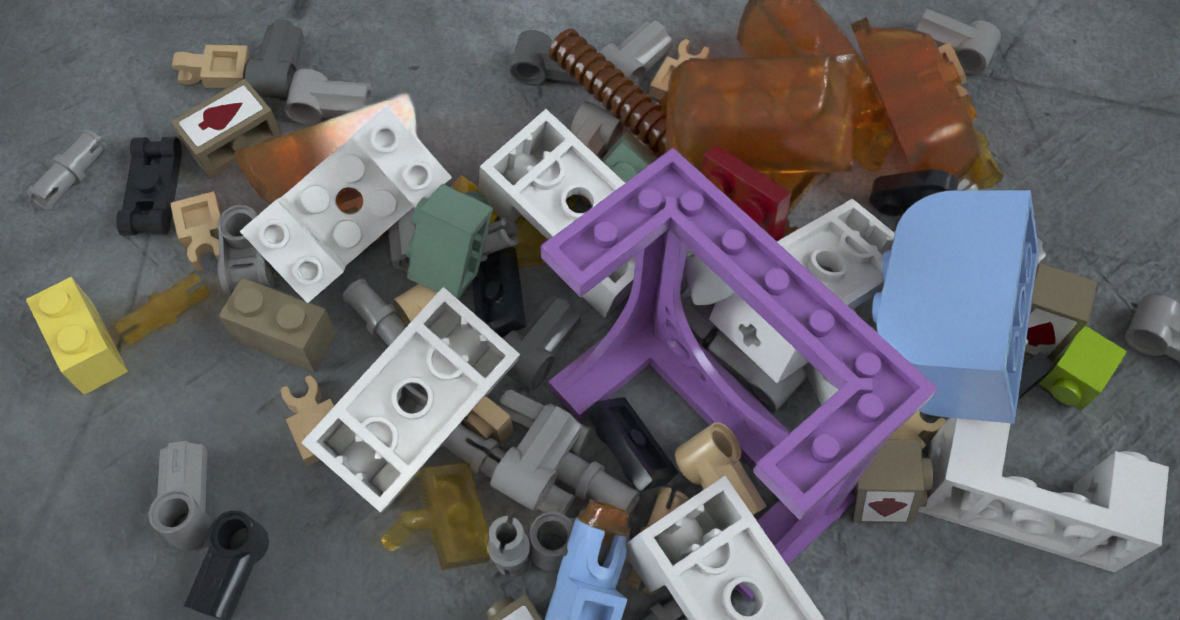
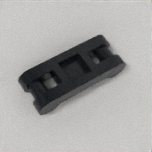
[116,137,182,236]

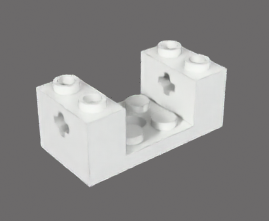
[240,104,452,303]
[478,109,636,318]
[709,199,895,383]
[301,287,520,512]
[918,418,1169,572]
[625,476,825,620]

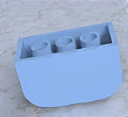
[872,190,1039,424]

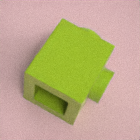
[1039,326,1127,411]

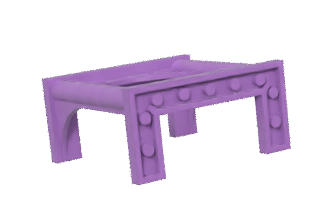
[541,148,938,603]

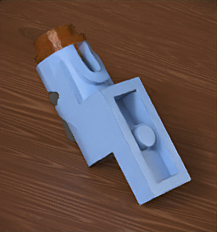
[544,499,631,620]

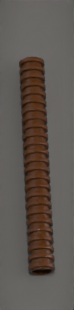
[549,28,799,238]

